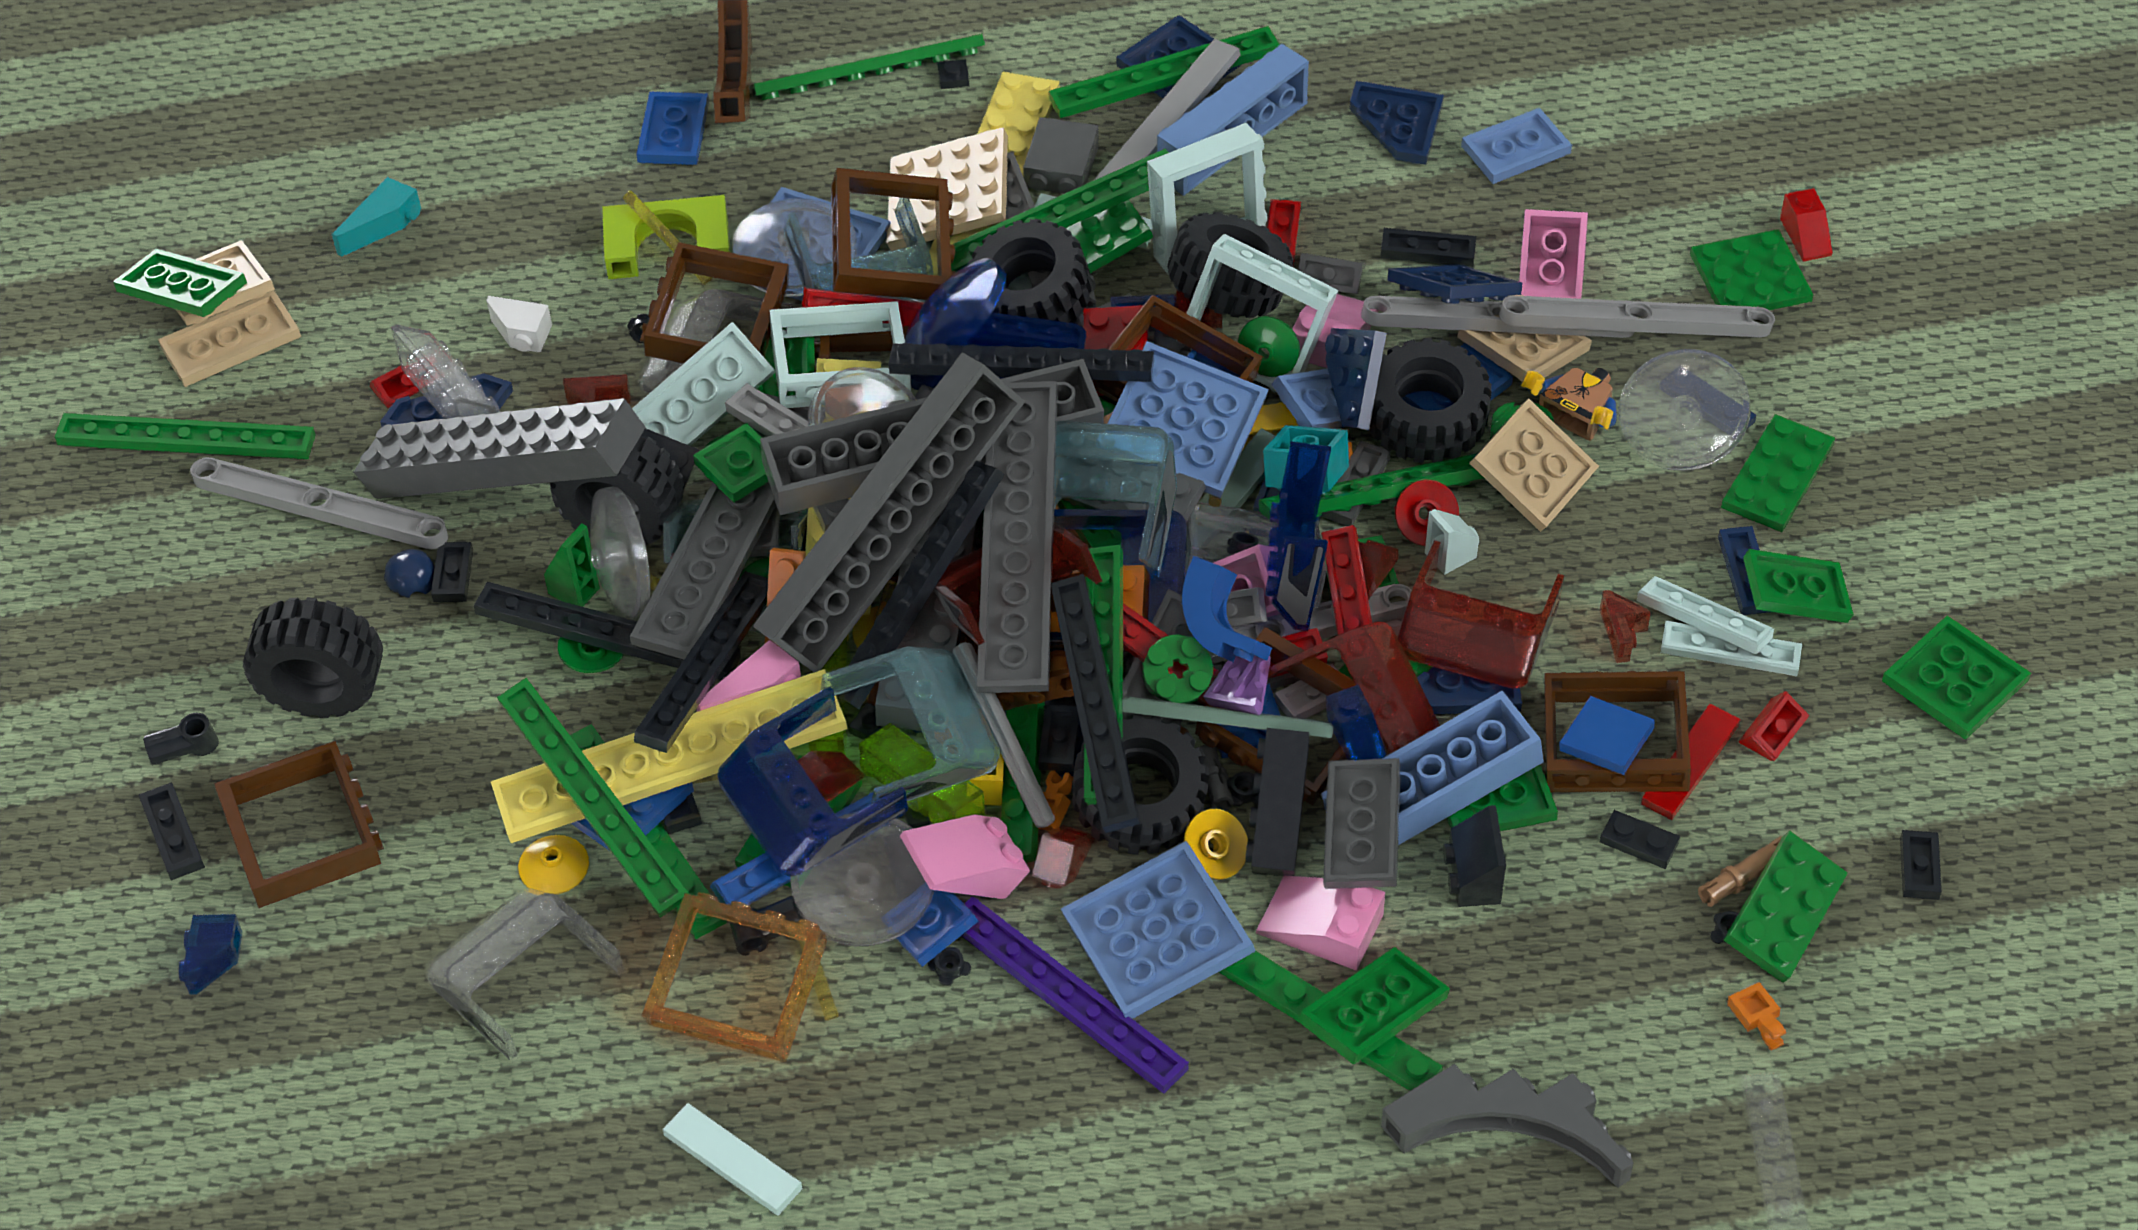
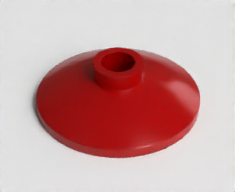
[1395,480,1459,546]

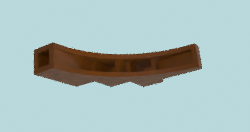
[713,0,752,123]

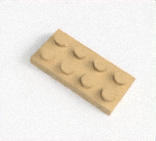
[158,290,301,387]

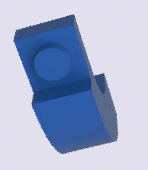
[1182,556,1272,662]

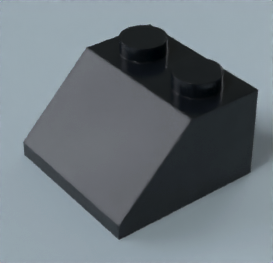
[1443,805,1506,907]

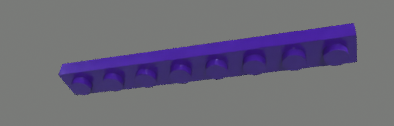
[961,896,1189,1094]

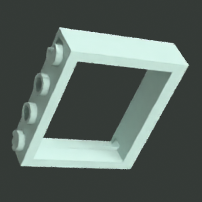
[1147,123,1267,275]
[1176,234,1339,392]
[770,302,911,408]

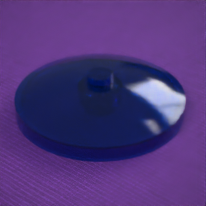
[904,258,1006,345]

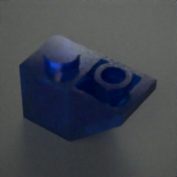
[178,914,243,995]

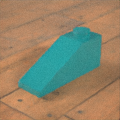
[332,177,422,257]

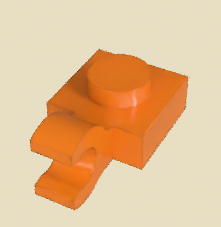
[1727,982,1786,1051]

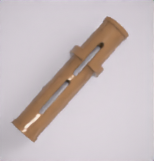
[1698,836,1783,907]

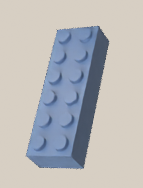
[1157,44,1309,196]
[1321,691,1544,845]

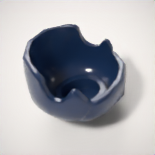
[384,549,435,598]

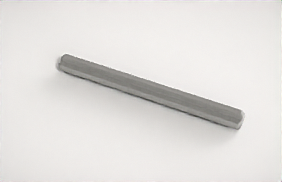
[953,642,1055,828]

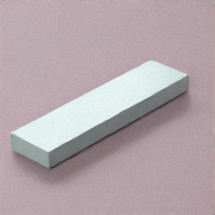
[1637,576,1774,654]
[1660,621,1802,676]
[663,1103,802,1216]

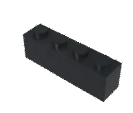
[1245,728,1310,876]

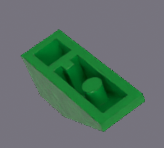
[544,523,600,607]

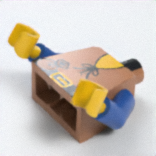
[1520,368,1617,441]

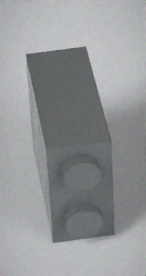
[1023,117,1099,194]

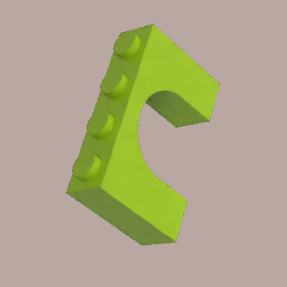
[602,195,730,280]

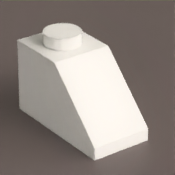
[487,296,552,352]

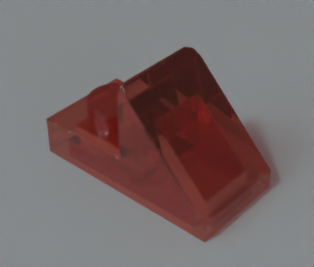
[563,374,631,405]
[1359,540,1398,600]
[1599,590,1651,663]

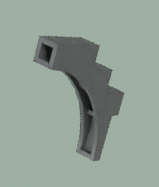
[1381,1064,1633,1188]

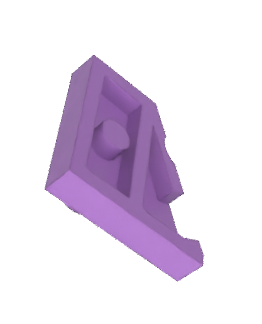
[1203,655,1271,715]

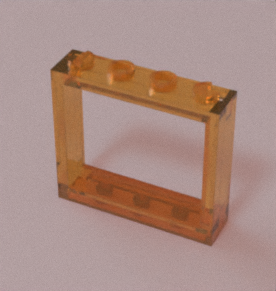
[641,892,828,1063]

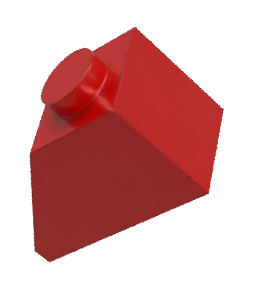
[1780,188,1833,262]

